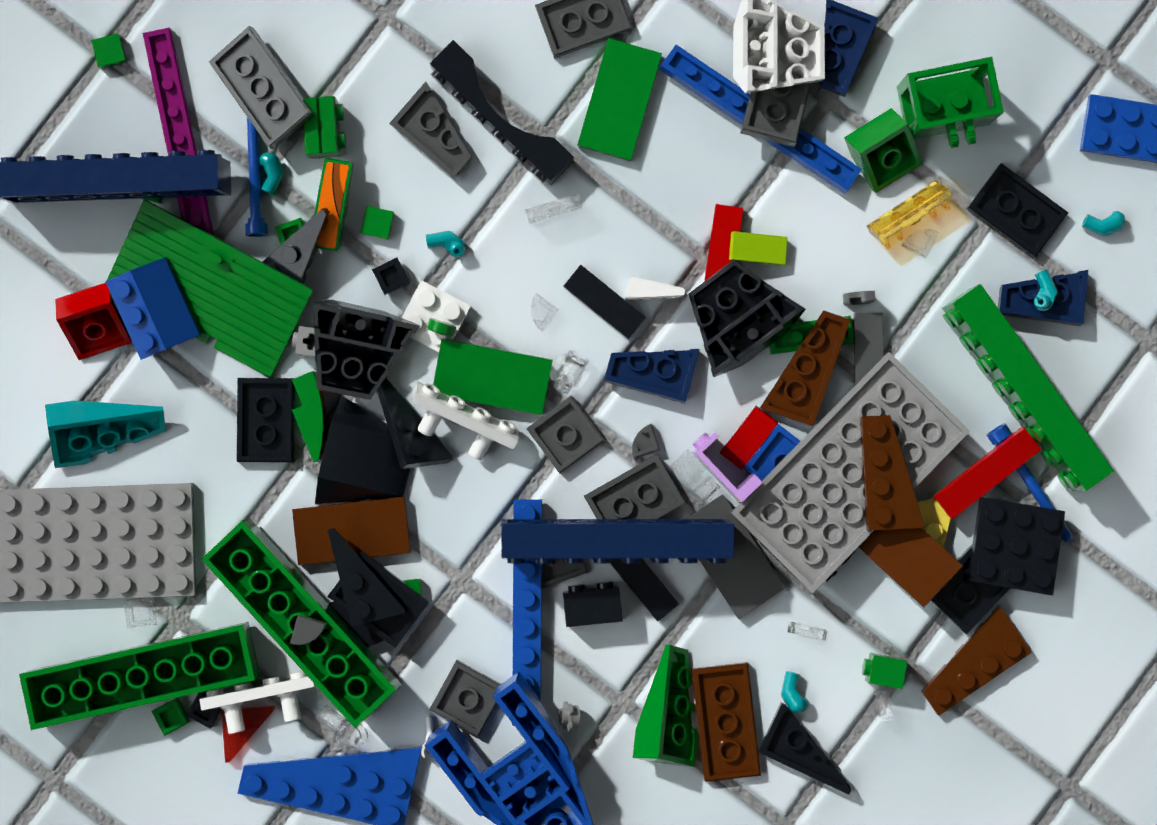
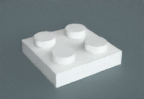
[402,280,471,353]

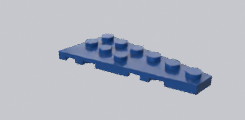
[237,746,422,825]

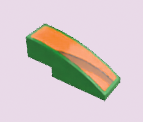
[314,158,354,252]
[292,371,327,463]

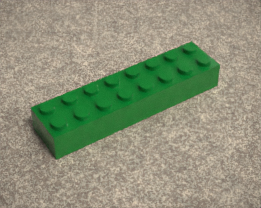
[942,283,1114,491]
[201,519,402,728]
[19,622,261,730]

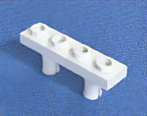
[411,382,519,460]
[199,671,316,734]

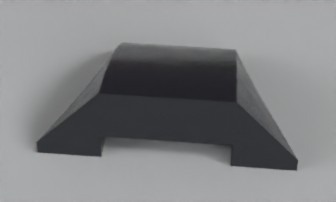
[688,260,806,377]
[313,299,420,400]
[315,395,411,504]

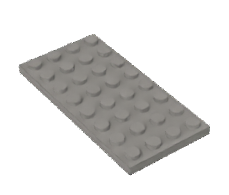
[730,352,970,593]
[0,483,197,603]

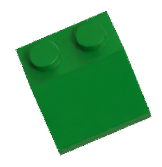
[844,108,922,193]

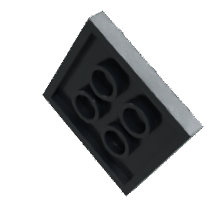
[967,497,1065,595]

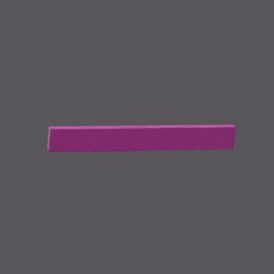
[143,27,215,236]

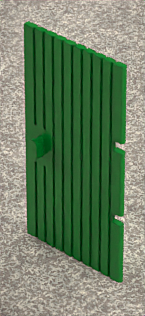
[105,199,314,378]

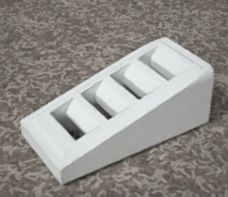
[625,276,685,301]

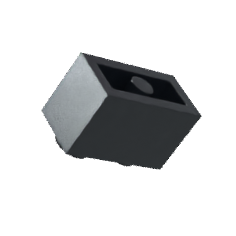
[563,581,623,627]

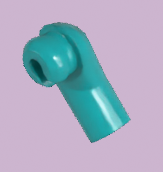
[259,152,284,195]
[1081,211,1125,236]
[426,231,466,257]
[1034,269,1058,311]
[781,671,808,713]

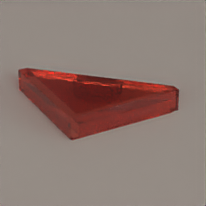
[221,705,275,763]

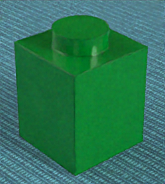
[862,653,907,689]

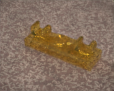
[867,180,952,249]

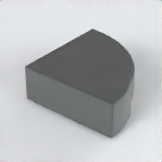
[843,290,875,305]
[632,424,660,459]
[290,615,327,645]

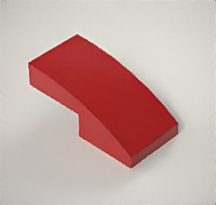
[720,405,778,470]

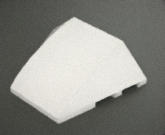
[733,0,825,93]

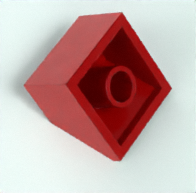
[55,283,132,360]

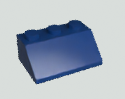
[105,257,201,360]

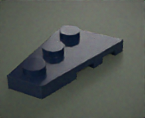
[819,0,879,97]
[998,270,1088,326]
[604,349,700,404]

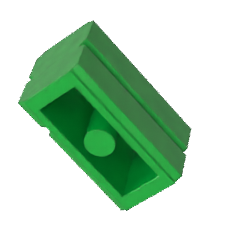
[303,96,346,159]

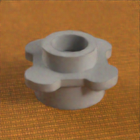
[558,701,580,732]

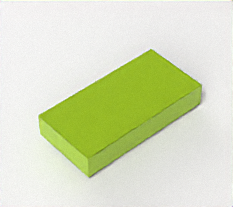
[729,231,788,265]

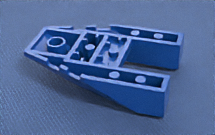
[424,672,594,825]

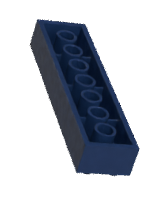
[0,150,231,203]
[501,519,734,564]

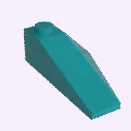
[45,401,166,468]

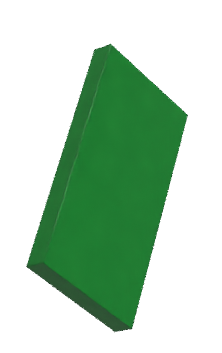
[577,38,662,162]
[433,338,553,415]

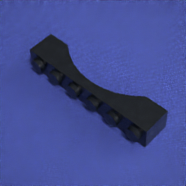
[430,40,574,185]

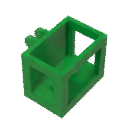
[897,57,1004,148]

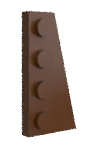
[760,310,850,426]
[860,415,925,531]
[921,605,1032,716]

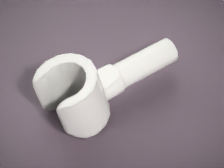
[421,717,433,758]

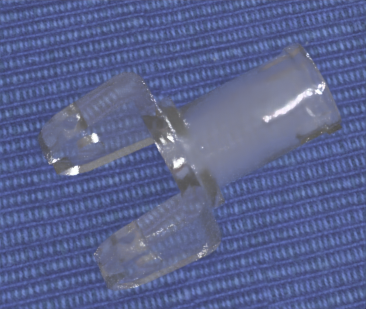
[316,704,368,746]

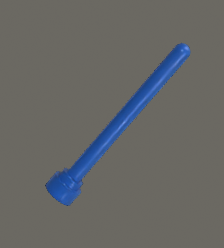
[245,117,268,237]
[986,423,1073,542]

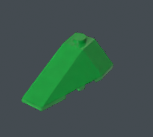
[633,645,698,767]

